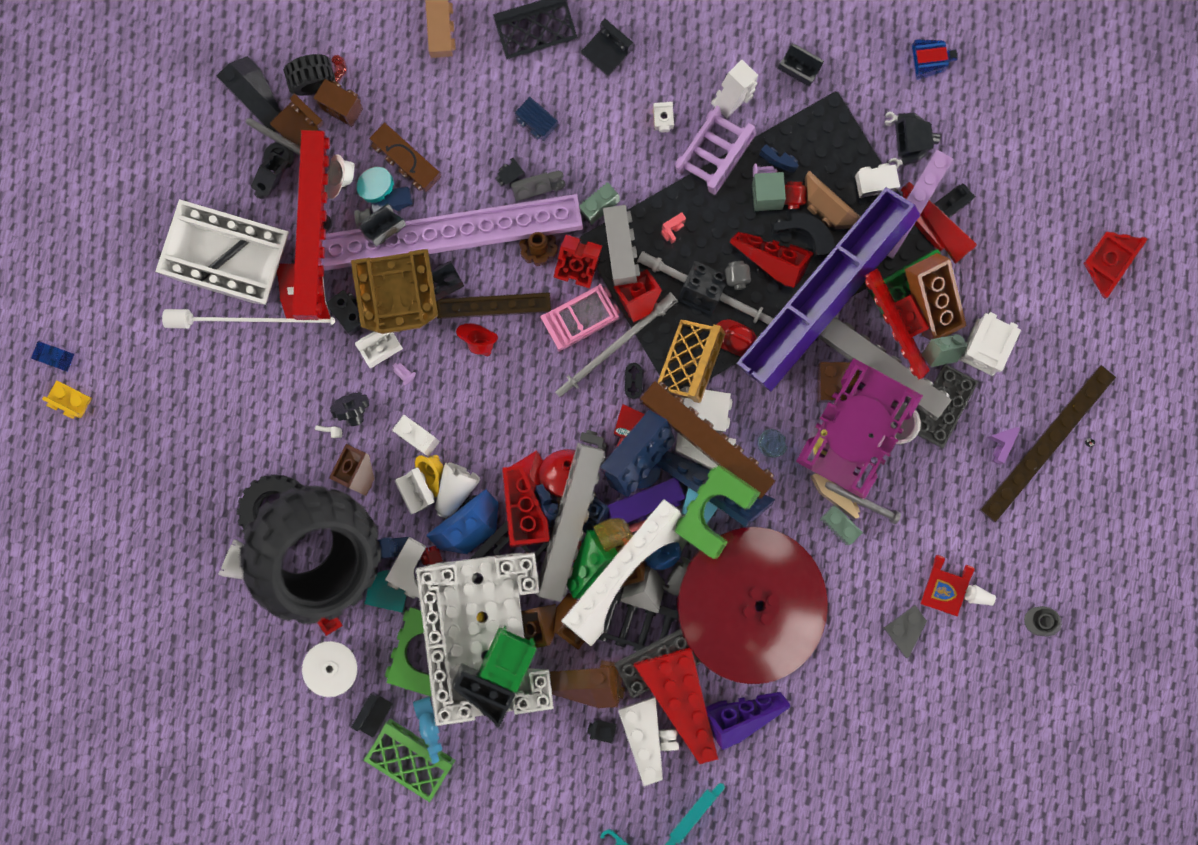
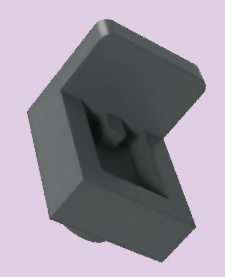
[580,430,607,452]

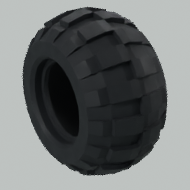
[240,485,381,624]

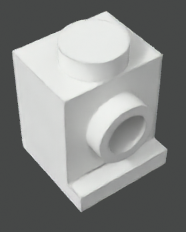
[653,102,674,133]

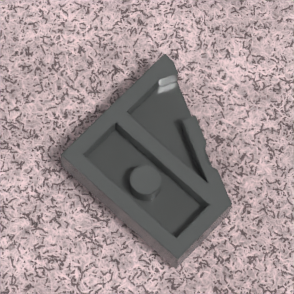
[883,605,927,658]

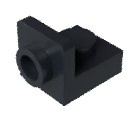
[587,718,617,744]

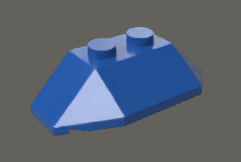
[426,489,499,554]

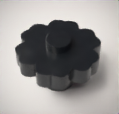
[330,392,369,426]

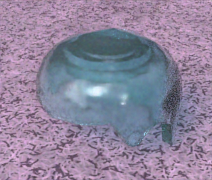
[757,429,788,458]

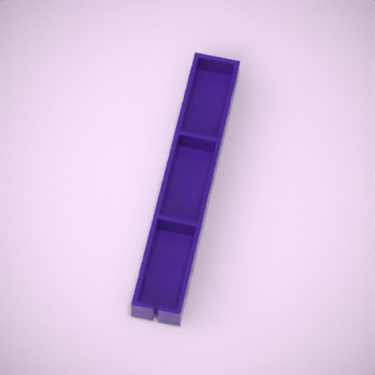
[737,187,921,392]

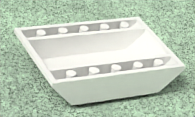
[155,199,289,305]

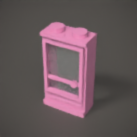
[540,284,620,352]

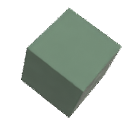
[752,172,786,211]

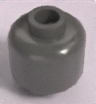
[725,261,751,290]

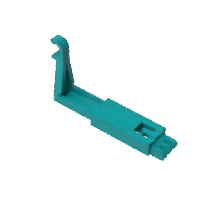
[600,783,725,845]

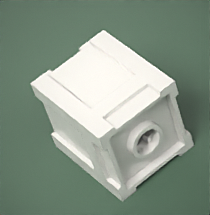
[959,312,1021,376]

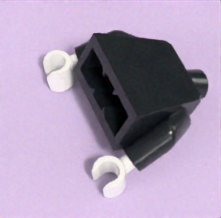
[885,112,940,169]

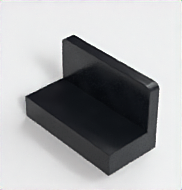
[351,692,393,737]

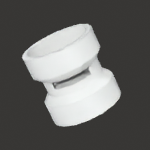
[658,729,679,751]

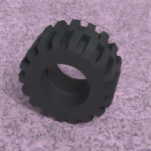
[283,54,336,96]

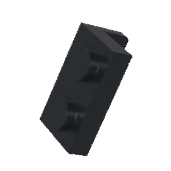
[777,43,824,87]
[358,203,406,247]

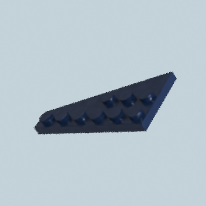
[656,451,775,527]

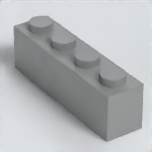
[603,205,640,286]

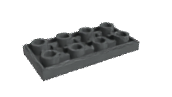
[917,364,979,449]
[614,629,701,699]

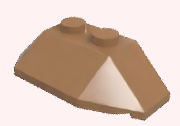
[804,171,861,229]

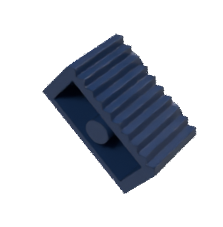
[515,97,558,141]

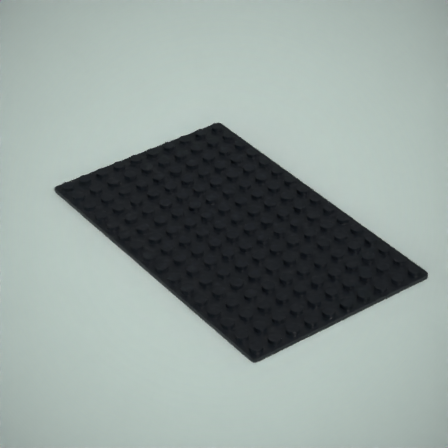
[580,91,933,397]

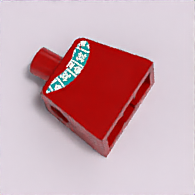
[614,404,645,448]

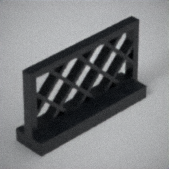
[493,0,578,60]

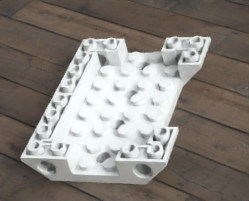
[416,553,554,726]

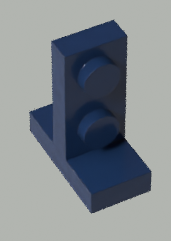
[377,537,408,559]

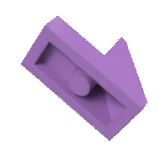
[987,427,1020,464]

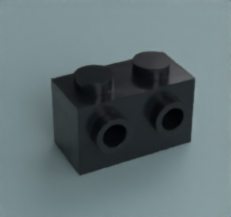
[326,290,362,336]

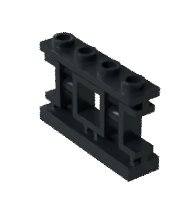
[470,521,551,563]

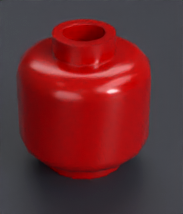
[784,182,807,209]

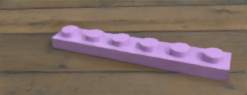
[887,150,954,259]

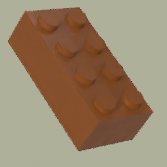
[905,253,967,340]

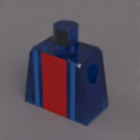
[911,39,958,80]

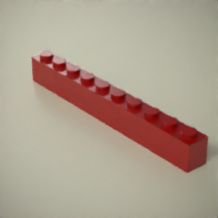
[292,130,330,320]

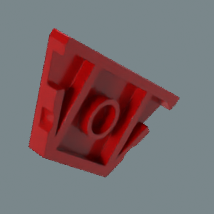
[1083,232,1148,299]

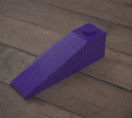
[706,692,790,750]

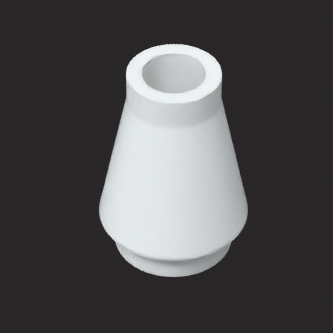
[965,585,996,606]

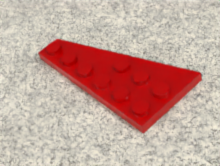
[633,648,718,764]

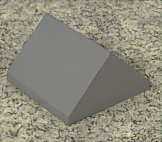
[620,566,666,613]

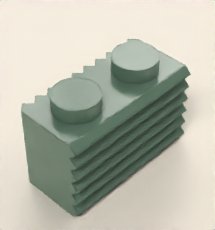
[579,182,620,225]
[921,334,968,367]
[820,505,863,545]

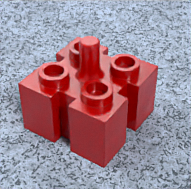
[553,235,602,288]

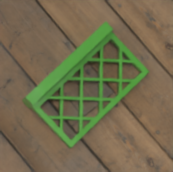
[364,719,456,802]

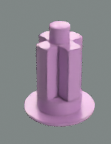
[753,164,777,177]
[393,363,416,385]

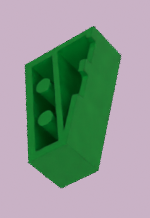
[566,530,618,599]

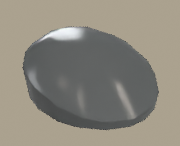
[1024,606,1062,637]

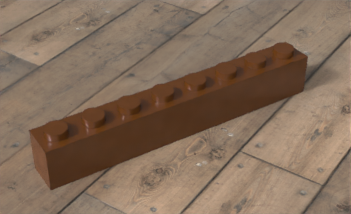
[639,381,776,500]

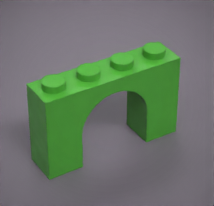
[675,466,761,559]
[385,607,432,697]

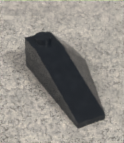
[216,56,281,132]

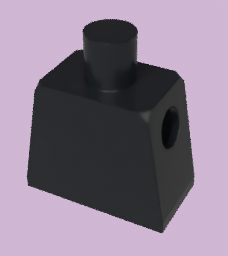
[251,152,290,199]

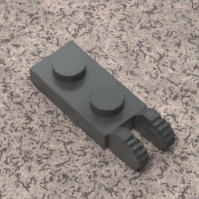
[511,171,566,202]

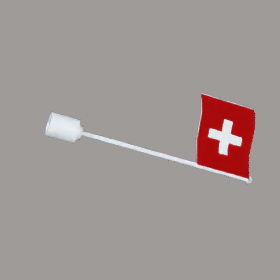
[162,263,335,328]

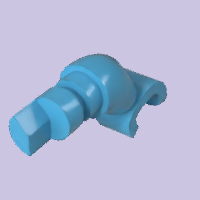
[413,696,443,764]

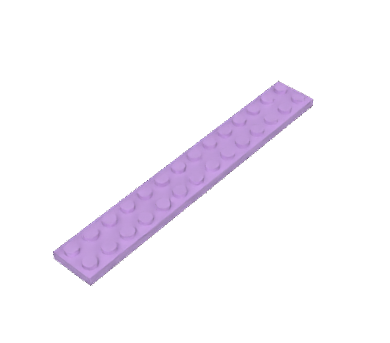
[321,194,583,271]

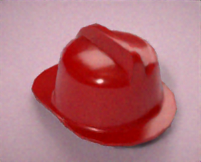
[717,319,757,356]
[456,323,498,357]

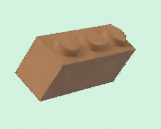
[425,0,456,58]

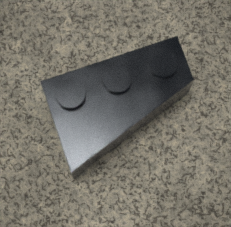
[453,663,516,729]

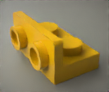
[42,380,92,419]

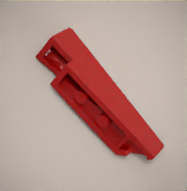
[901,182,977,264]

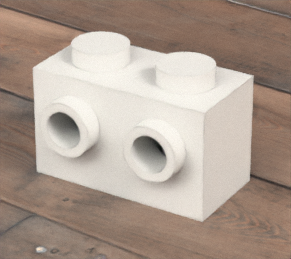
[855,163,900,198]

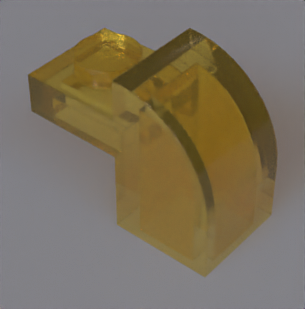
[594,518,633,551]

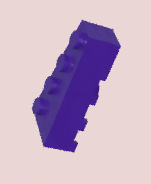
[605,478,685,532]

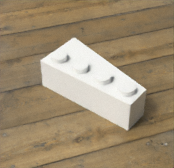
[618,696,663,786]

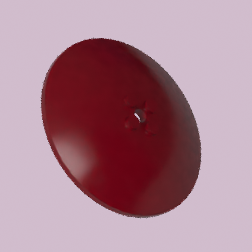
[678,527,828,684]

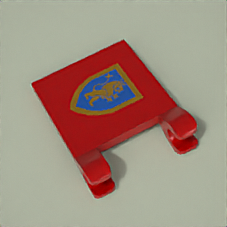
[920,555,975,617]

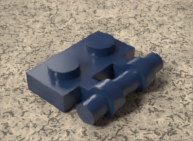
[534,484,558,532]

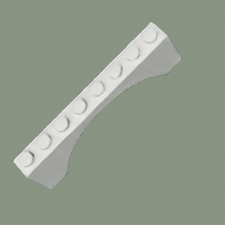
[562,500,683,646]

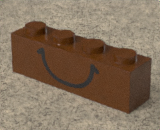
[369,122,442,193]

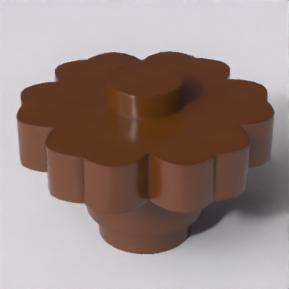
[519,232,558,266]

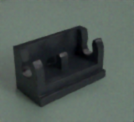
[934,184,976,218]

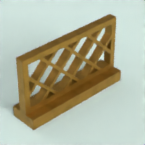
[657,320,726,403]

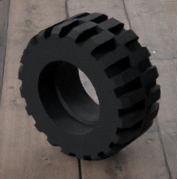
[237,474,306,546]

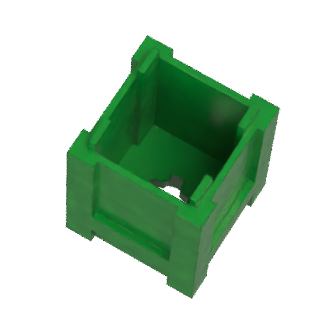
[479,625,537,693]

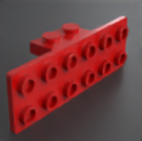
[865,268,930,380]

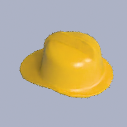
[415,455,444,498]

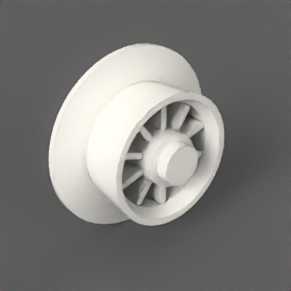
[302,641,357,697]

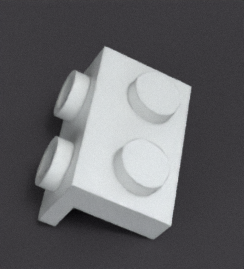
[355,332,403,369]
[395,468,435,514]

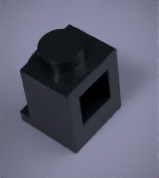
[495,157,525,190]

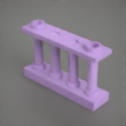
[675,106,756,195]

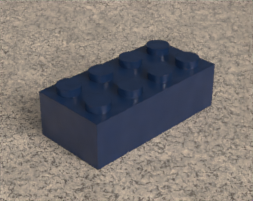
[600,410,676,497]

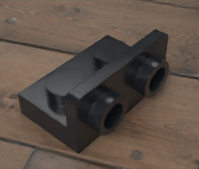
[431,261,464,301]

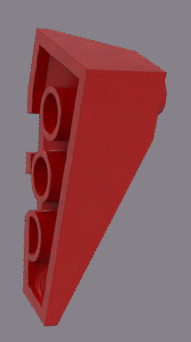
[730,232,814,288]
[502,465,550,547]

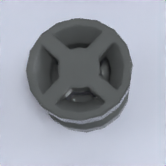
[354,208,371,229]

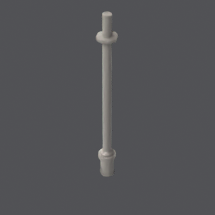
[637,251,774,324]
[555,292,678,397]

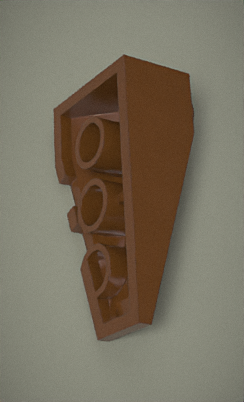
[549,667,618,708]

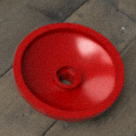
[539,449,576,498]

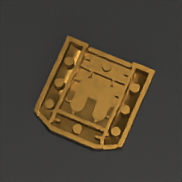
[351,249,438,334]

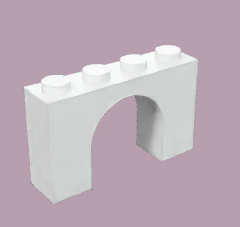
[385,537,477,599]

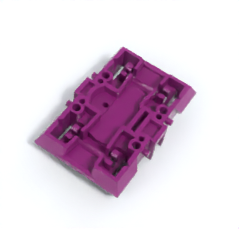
[796,358,923,500]

